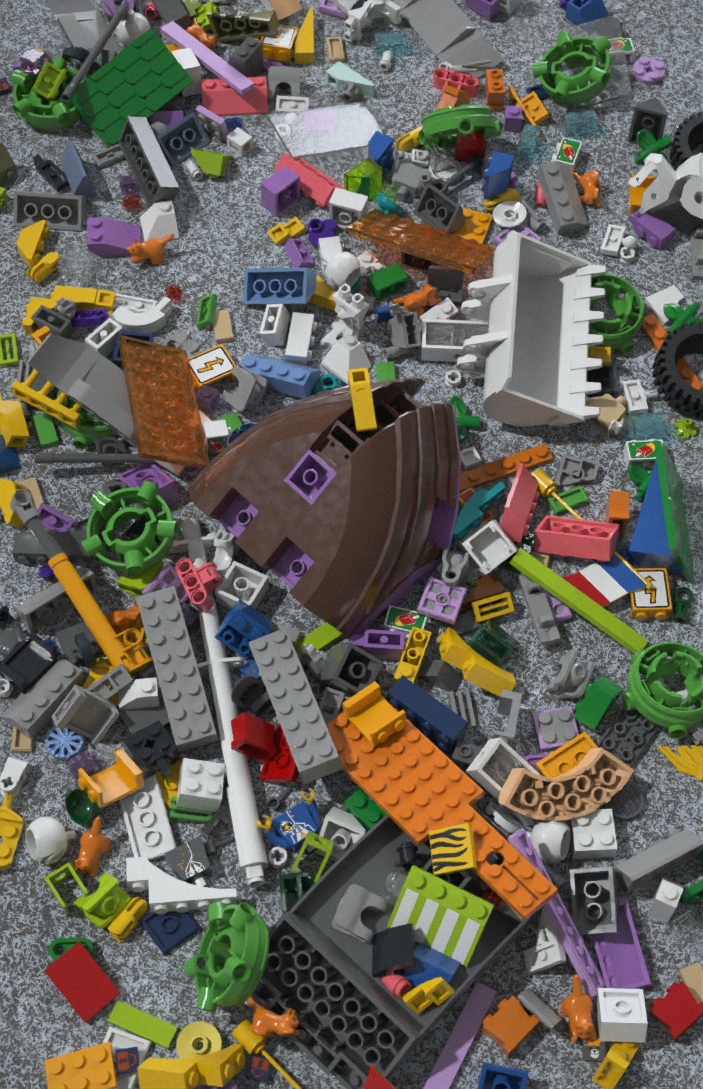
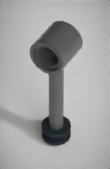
[431,154,483,196]

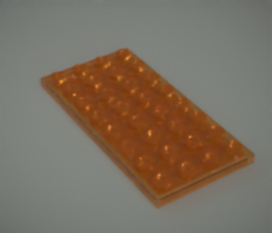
[345,209,496,275]
[118,335,210,469]

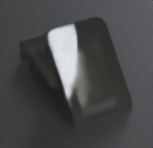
[201,798,234,842]

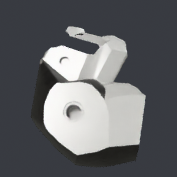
[627,153,703,233]

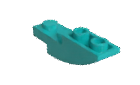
[452,482,506,543]

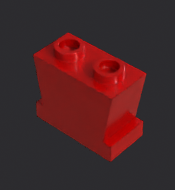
[455,134,487,163]
[231,712,276,762]
[649,981,703,1042]

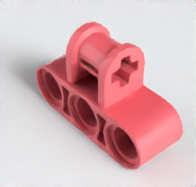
[433,68,479,97]
[175,558,223,612]

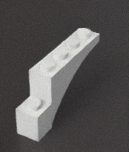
[126,856,237,914]

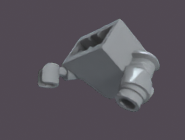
[391,148,431,200]
[383,303,422,359]

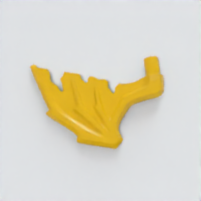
[658,745,703,781]

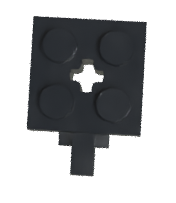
[122,721,181,780]

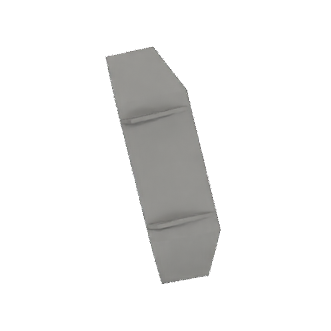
[47,0,121,54]
[393,0,504,78]
[27,334,200,477]

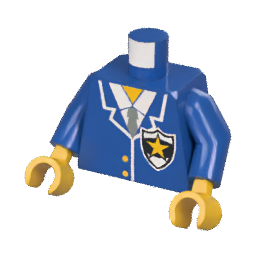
[256,788,320,856]

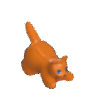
[186,18,218,50]
[571,170,601,208]
[126,233,175,265]
[393,282,442,318]
[105,602,144,634]
[72,817,111,878]
[561,974,597,1043]
[247,996,301,1038]

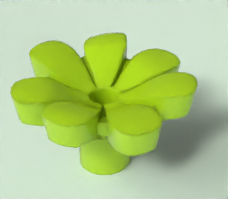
[673,418,697,440]

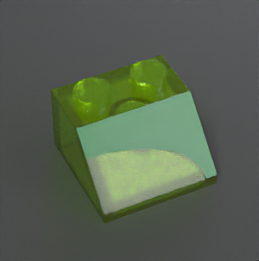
[344,157,382,199]

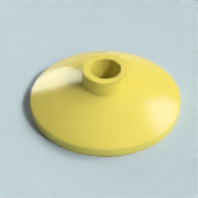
[176,1021,222,1058]

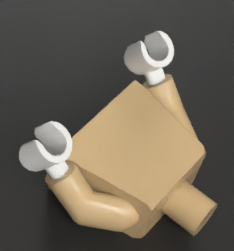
[586,394,627,437]

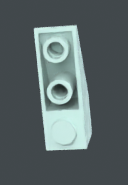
[326,61,375,97]

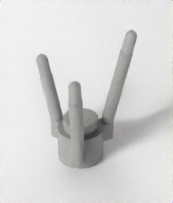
[452,60,491,88]
[522,200,546,233]

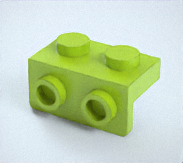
[196,1,221,31]
[31,61,67,101]

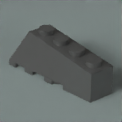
[12,526,93,567]

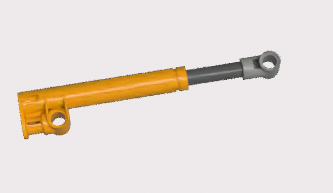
[10,489,153,675]

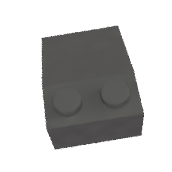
[570,866,619,935]

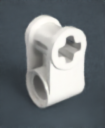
[0,757,30,798]

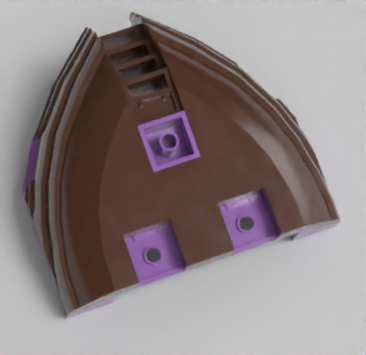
[187,377,461,636]

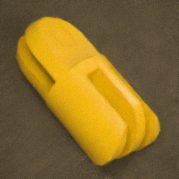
[396,126,422,152]
[484,188,521,211]
[26,252,62,284]
[108,897,148,942]

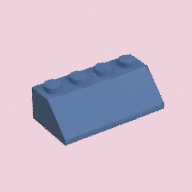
[243,268,317,305]
[240,353,321,398]

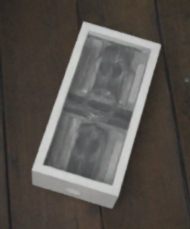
[421,319,489,362]
[466,738,541,826]

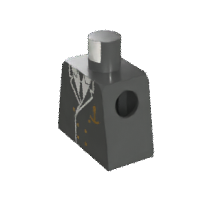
[164,836,211,887]

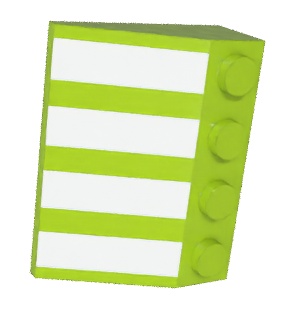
[386,865,495,967]

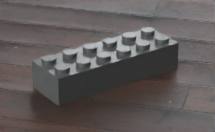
[118,116,179,208]

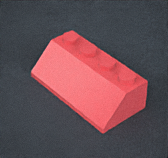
[201,76,268,116]
[274,153,349,207]
[501,463,540,543]
[534,515,620,562]

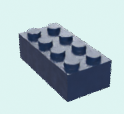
[387,675,468,756]

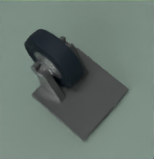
[62,46,117,80]
[55,622,104,669]

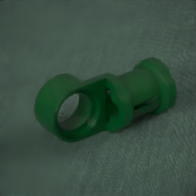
[671,587,693,624]

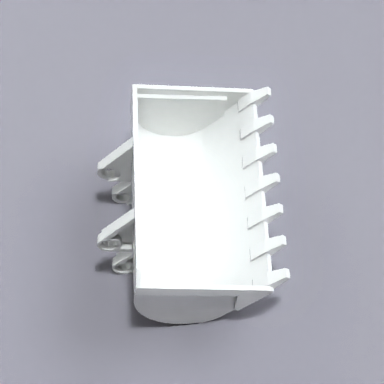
[457,230,607,427]

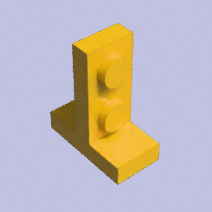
[591,1042,642,1089]

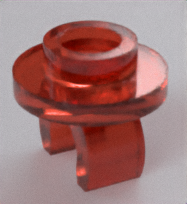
[122,193,140,211]
[164,284,182,302]
[478,888,502,908]

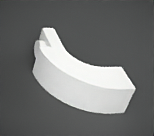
[110,296,172,334]

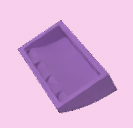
[592,899,653,990]

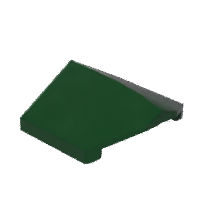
[279,871,315,914]

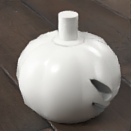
[115,10,151,46]
[323,252,361,290]
[26,817,76,865]
[526,820,571,864]

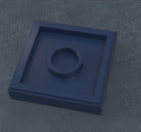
[139,911,200,956]

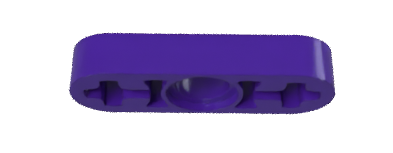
[70,309,110,327]

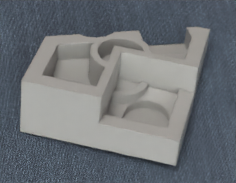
[555,454,600,486]

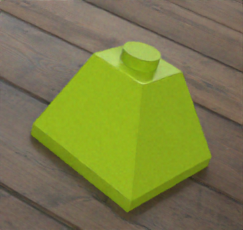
[191,149,231,178]

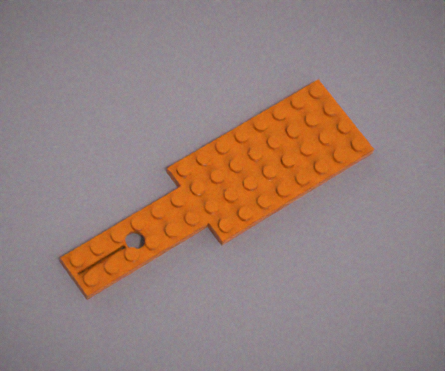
[326,695,558,921]

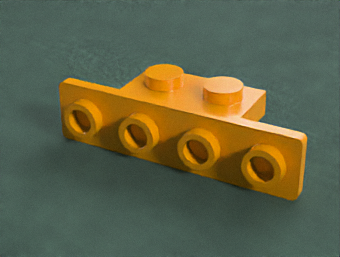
[508,85,550,138]

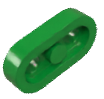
[49,937,94,961]

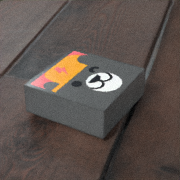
[582,1037,606,1062]

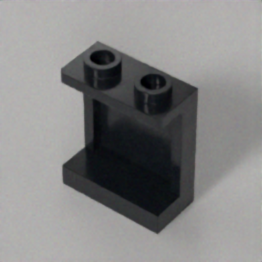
[0,630,58,694]

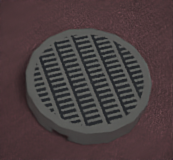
[603,781,644,821]

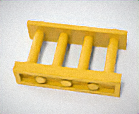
[11,369,82,429]

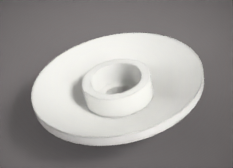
[493,201,527,228]

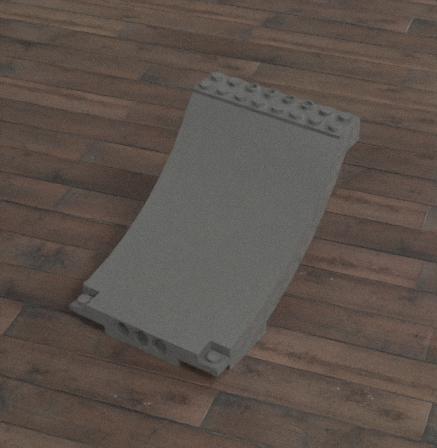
[252,802,567,1089]

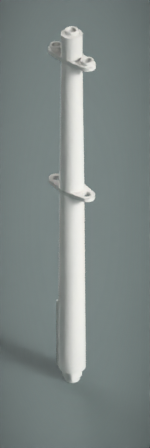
[169,517,268,887]

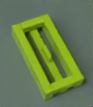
[0,333,19,367]

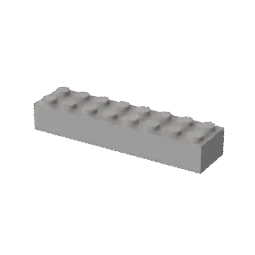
[136,586,219,752]
[248,628,343,784]

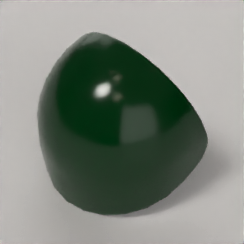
[65,788,101,825]

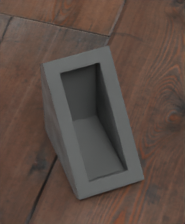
[418,660,462,692]

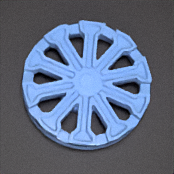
[45,725,84,760]

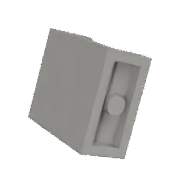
[52,684,119,745]
[492,690,522,748]

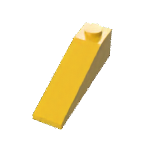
[292,8,314,64]

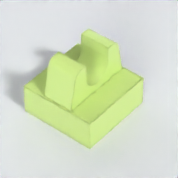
[181,0,200,17]

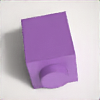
[504,106,522,132]

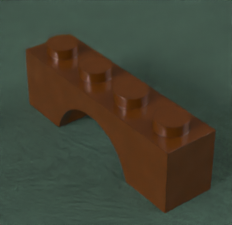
[429,572,505,622]

